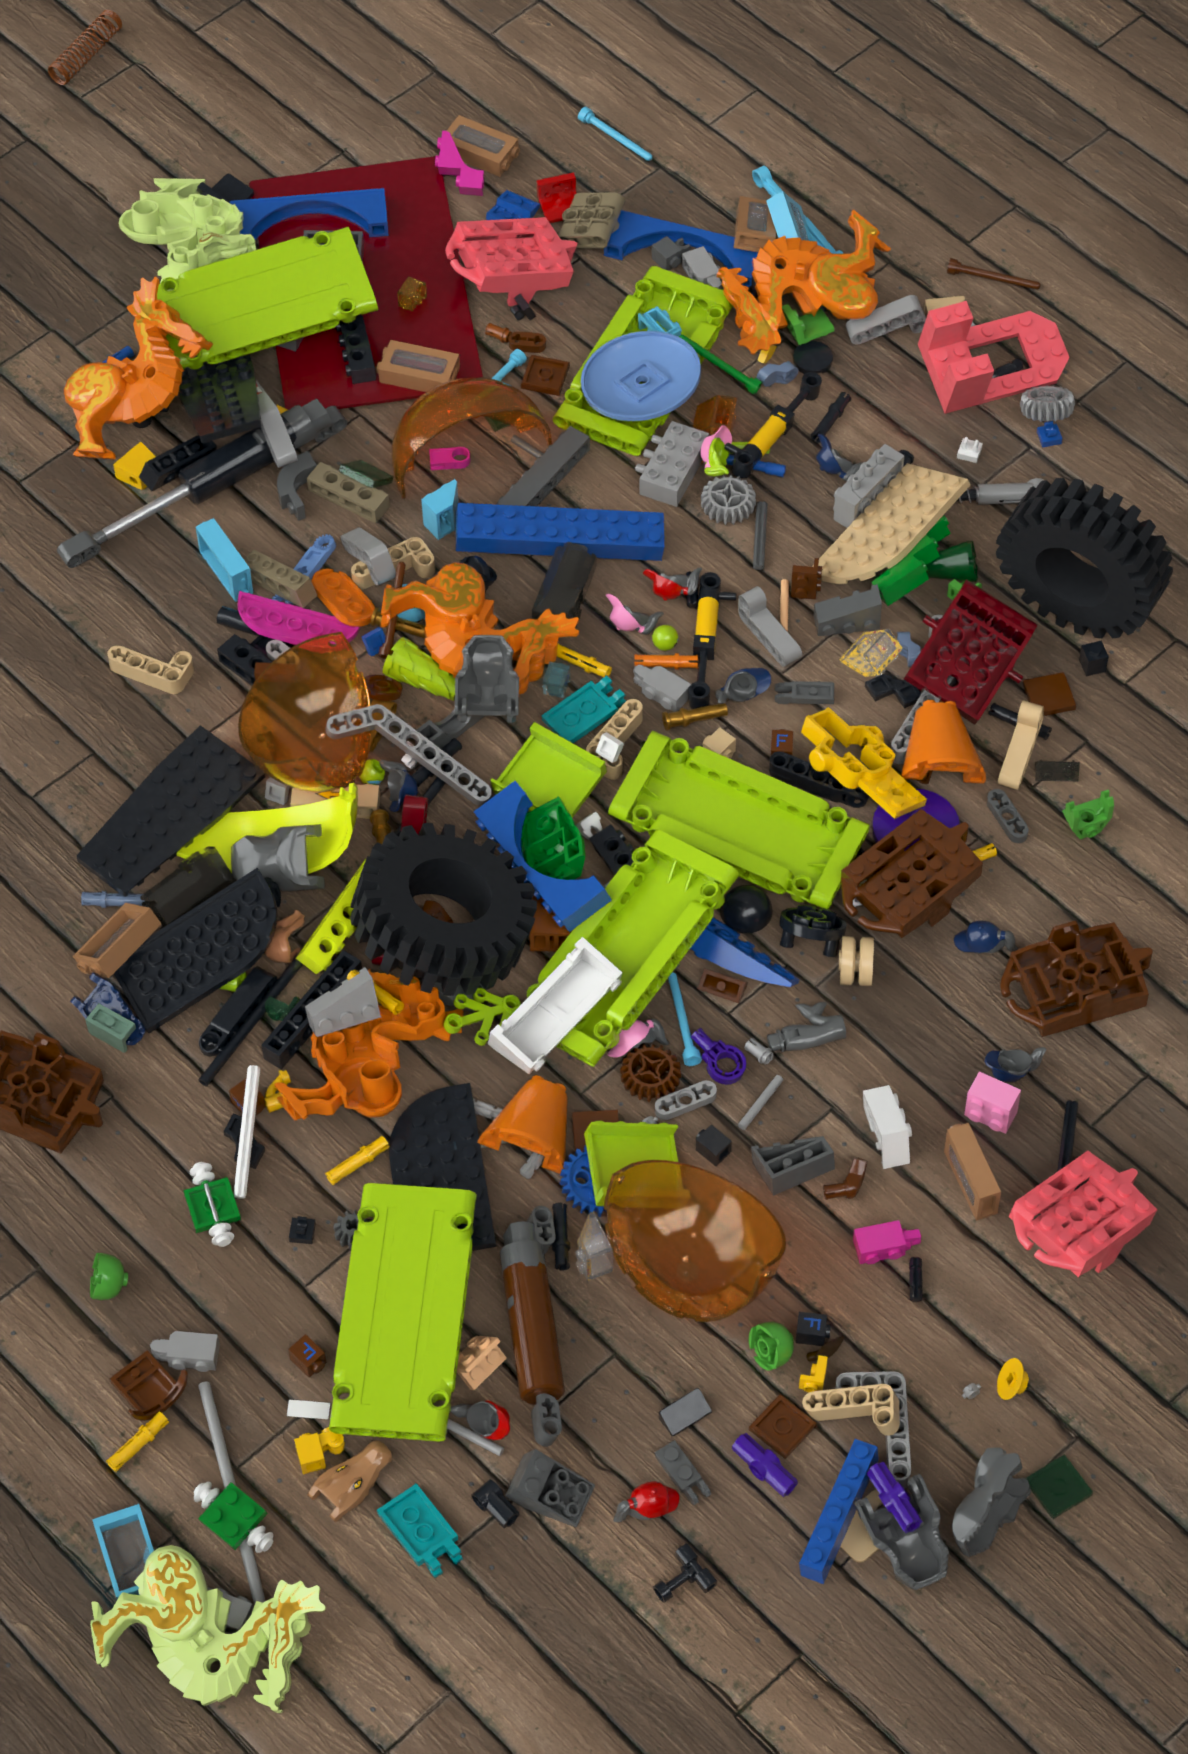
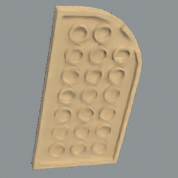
[812,463,970,584]

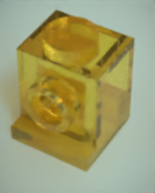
[397,277,427,311]

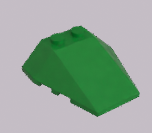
[521,796,586,880]

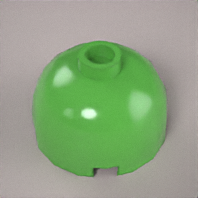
[90,1253,128,1300]
[749,1321,794,1370]

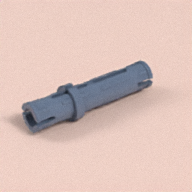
[81,890,149,908]

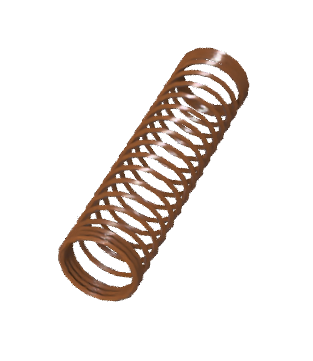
[48,9,122,85]

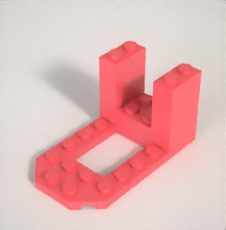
[918,301,1070,414]

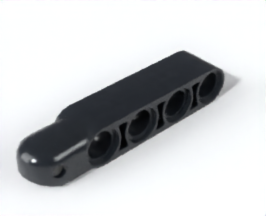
[769,752,869,808]
[199,966,277,1057]

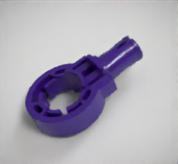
[691,1028,746,1085]

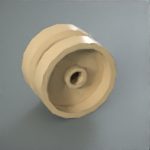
[838,936,874,986]

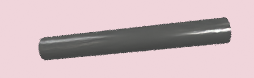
[511,435,544,458]

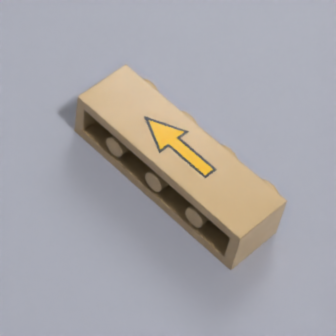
[290,782,380,819]

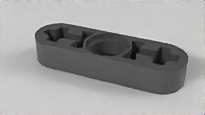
[987,789,1029,843]

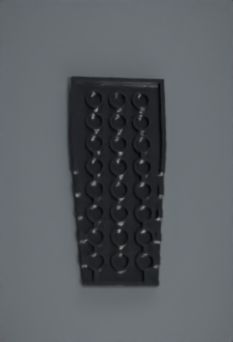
[178,354,262,443]
[77,725,265,897]

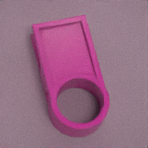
[429,447,471,470]

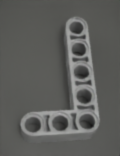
[835,1372,911,1489]

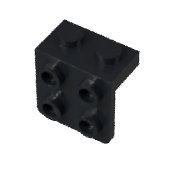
[197,173,254,203]

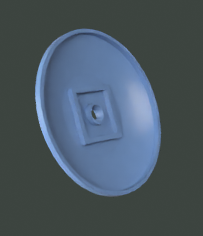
[581,331,701,421]

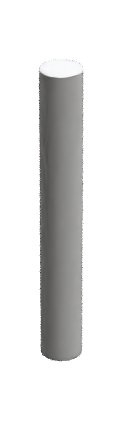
[738,1075,783,1130]
[447,1418,504,1456]

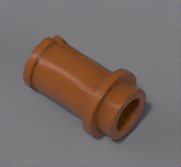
[485,323,512,343]

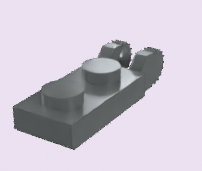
[775,681,834,704]
[655,1440,711,1505]

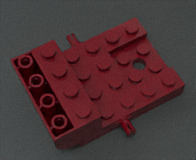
[903,579,1038,725]

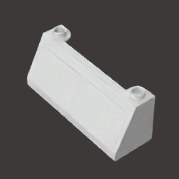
[488,937,622,1074]

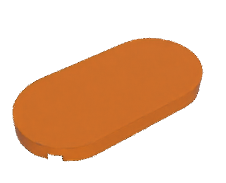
[311,569,375,627]

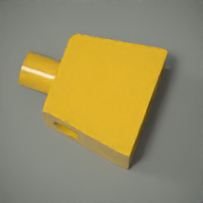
[113,442,156,490]

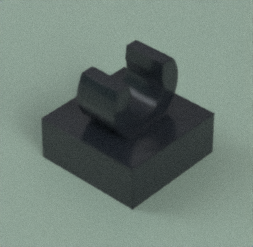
[510,294,536,321]
[289,1216,316,1244]

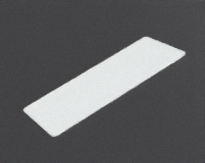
[287,1400,330,1419]

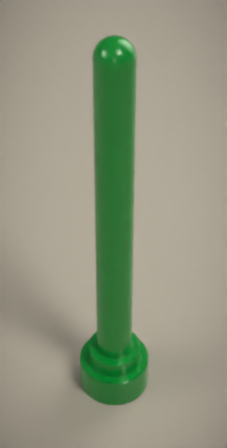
[679,335,763,395]

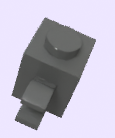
[652,236,690,271]

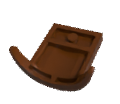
[109,1350,188,1421]

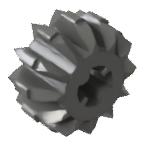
[333,1209,371,1250]

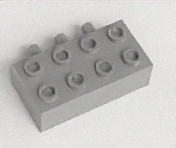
[635,421,709,507]
[833,444,904,528]

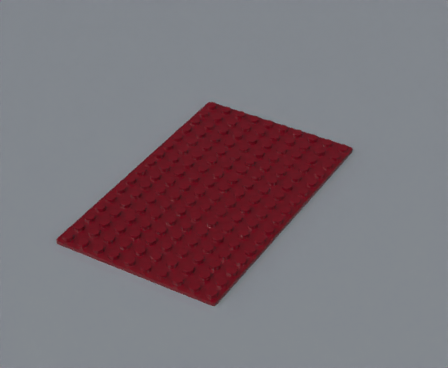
[249,156,484,410]

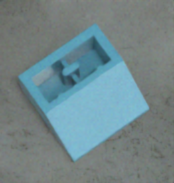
[421,479,459,540]

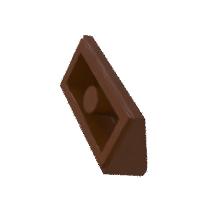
[697,968,748,1003]

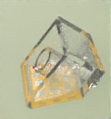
[839,629,903,677]
[575,1211,613,1281]

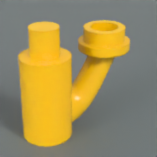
[264,1070,291,1113]

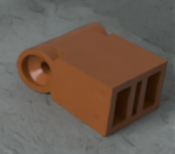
[530,895,572,952]

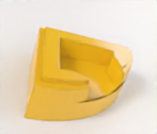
[757,345,777,364]

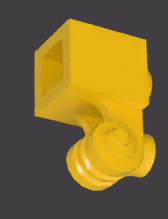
[294,1427,345,1474]

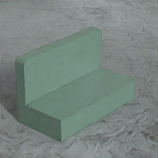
[86,1003,136,1053]

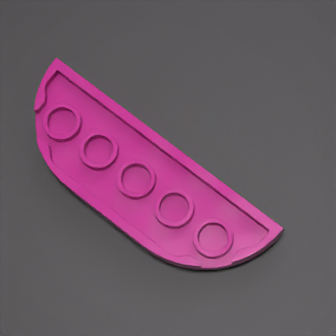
[237,591,360,651]

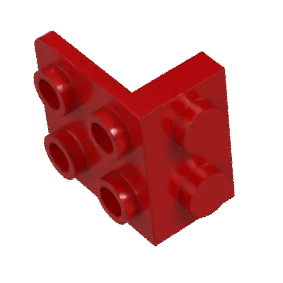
[536,172,577,223]

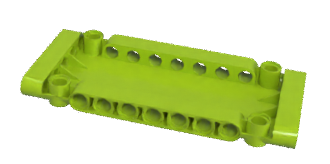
[157,227,378,370]
[552,266,733,456]
[608,730,870,909]
[527,829,739,1067]
[329,1183,476,1442]

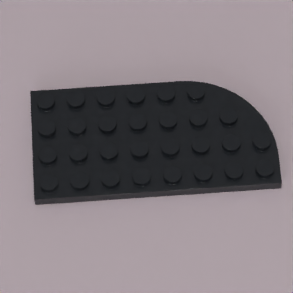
[114,868,277,1033]
[389,1083,497,1251]

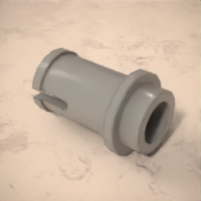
[744,1038,774,1064]

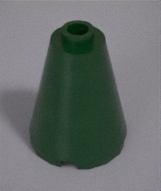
[926,541,978,582]

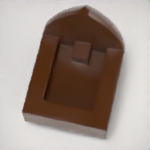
[423,900,454,923]

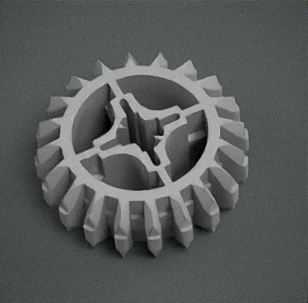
[1020,385,1075,422]
[701,474,756,525]

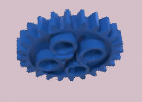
[560,1145,620,1217]

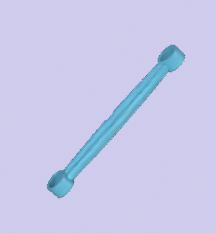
[752,166,844,254]

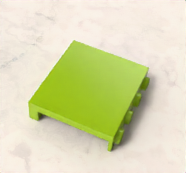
[490,722,607,818]
[584,1121,691,1208]

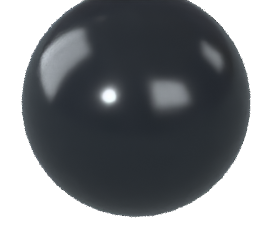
[720,885,773,933]

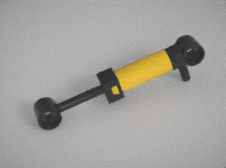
[724,372,822,478]
[689,572,737,709]

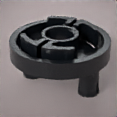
[779,905,847,957]

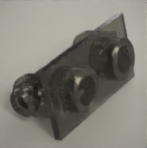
[1035,760,1080,782]

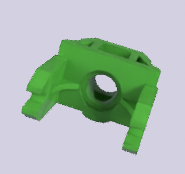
[1062,789,1114,839]

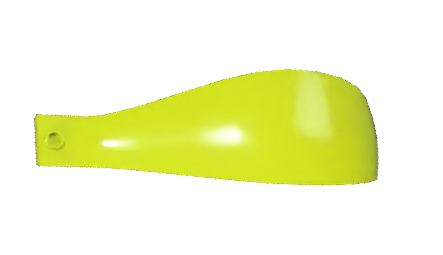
[177,783,358,874]

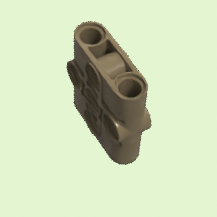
[558,192,625,248]

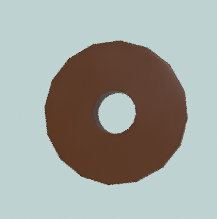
[360,675,403,701]

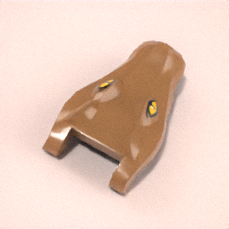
[307,1441,392,1522]

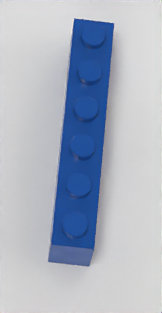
[799,1439,879,1584]

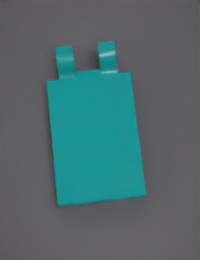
[541,675,626,744]
[377,1483,463,1578]

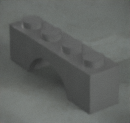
[414,709,485,759]

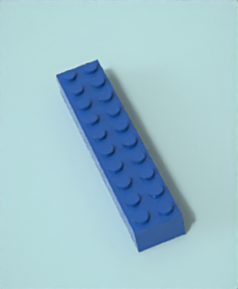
[456,503,665,561]

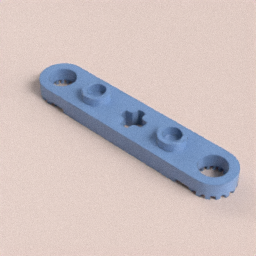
[272,534,336,605]

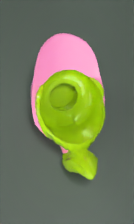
[700,425,732,476]

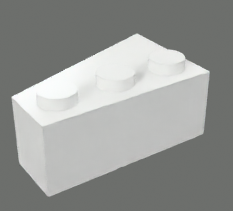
[863,1085,912,1169]

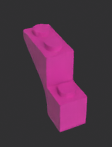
[435,131,485,196]

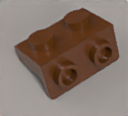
[791,558,822,599]

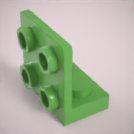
[782,304,835,345]

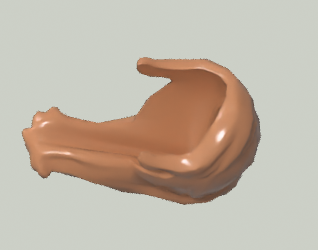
[264,910,305,963]

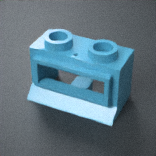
[638,306,682,337]

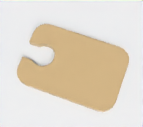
[840,1490,883,1562]

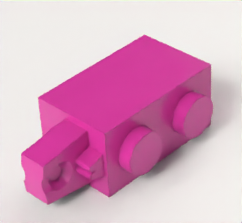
[853,1220,921,1264]

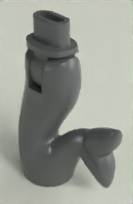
[767,1002,846,1052]

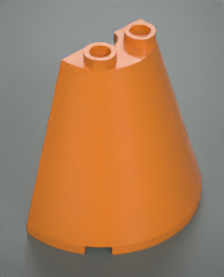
[901,700,986,784]
[477,1075,568,1174]

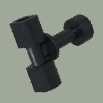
[653,1543,717,1603]

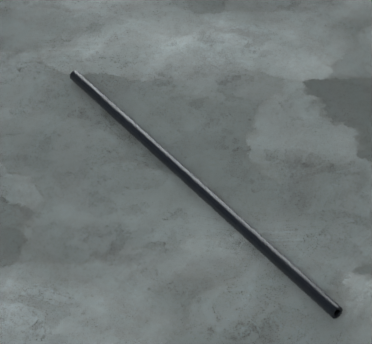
[198,764,452,1087]

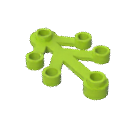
[444,988,521,1046]

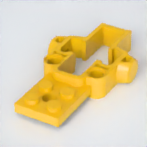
[801,707,927,819]

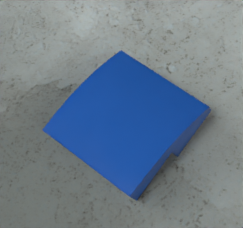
[486,190,540,220]

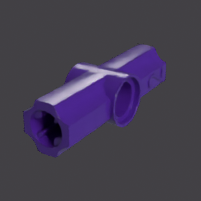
[732,1433,798,1497]
[867,1462,923,1533]

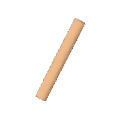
[780,579,789,632]

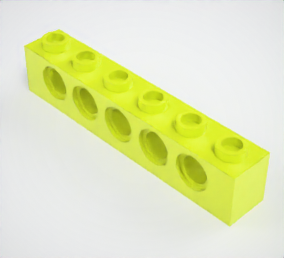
[296,859,366,974]

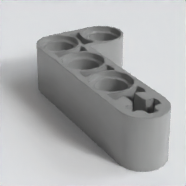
[846,295,926,345]
[340,527,396,586]
[738,586,802,667]

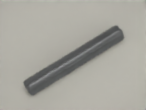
[753,501,768,570]

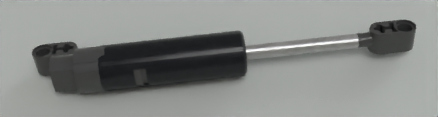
[57,398,347,568]

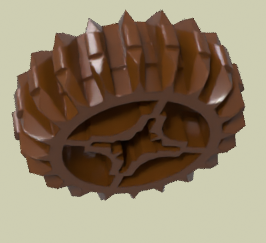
[620,1043,681,1102]

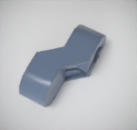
[757,361,799,387]
[897,632,920,667]

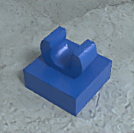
[1037,421,1062,448]
[361,627,386,656]

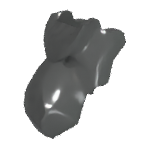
[455,635,519,723]
[231,824,325,892]
[952,1447,1031,1557]
[854,1474,949,1590]

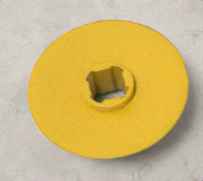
[997,1358,1029,1400]

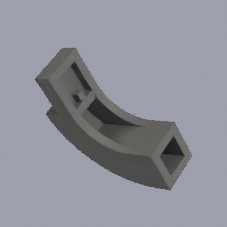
[277,451,317,521]

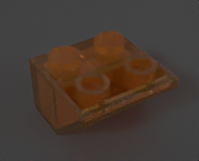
[692,395,737,436]

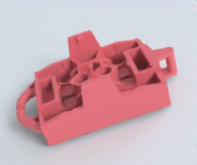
[445,217,577,306]
[1009,1151,1157,1277]

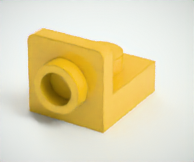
[799,1355,828,1393]

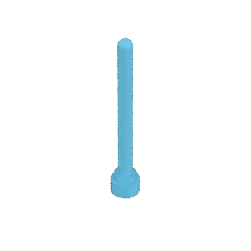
[578,106,653,161]
[458,349,527,417]
[668,972,702,1066]

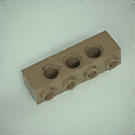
[307,462,390,524]
[244,550,317,608]

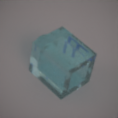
[543,662,570,698]

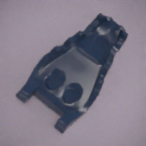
[70,972,145,1045]

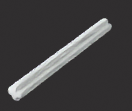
[233,1065,260,1199]

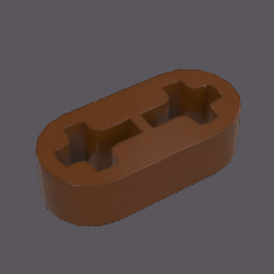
[508,331,546,353]

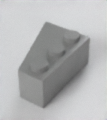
[305,967,381,1037]

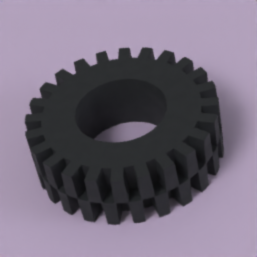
[996,478,1173,639]
[350,823,537,996]

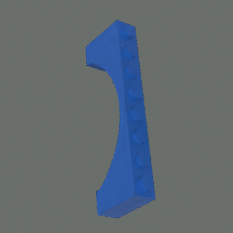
[230,188,389,240]
[604,210,758,287]
[474,781,612,932]

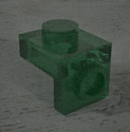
[265,996,300,1021]

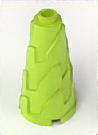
[383,637,455,701]

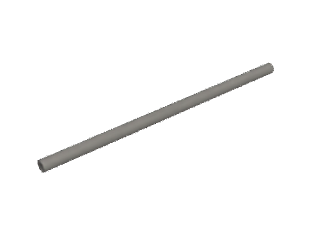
[198,1382,269,1648]

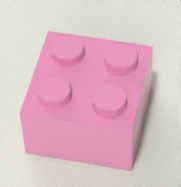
[964,1072,1021,1134]

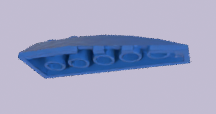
[690,917,800,987]

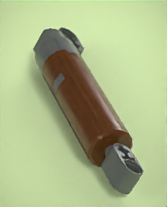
[500,1206,565,1447]

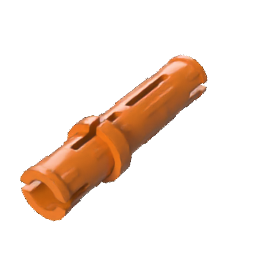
[634,653,698,670]

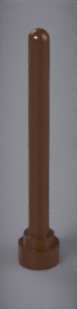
[947,258,1041,290]
[378,562,406,659]

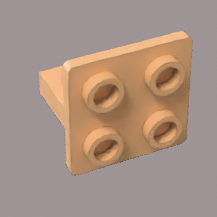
[457,1336,507,1390]

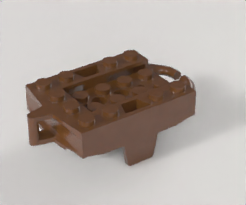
[840,809,983,938]
[1000,920,1153,1037]
[0,1030,104,1154]

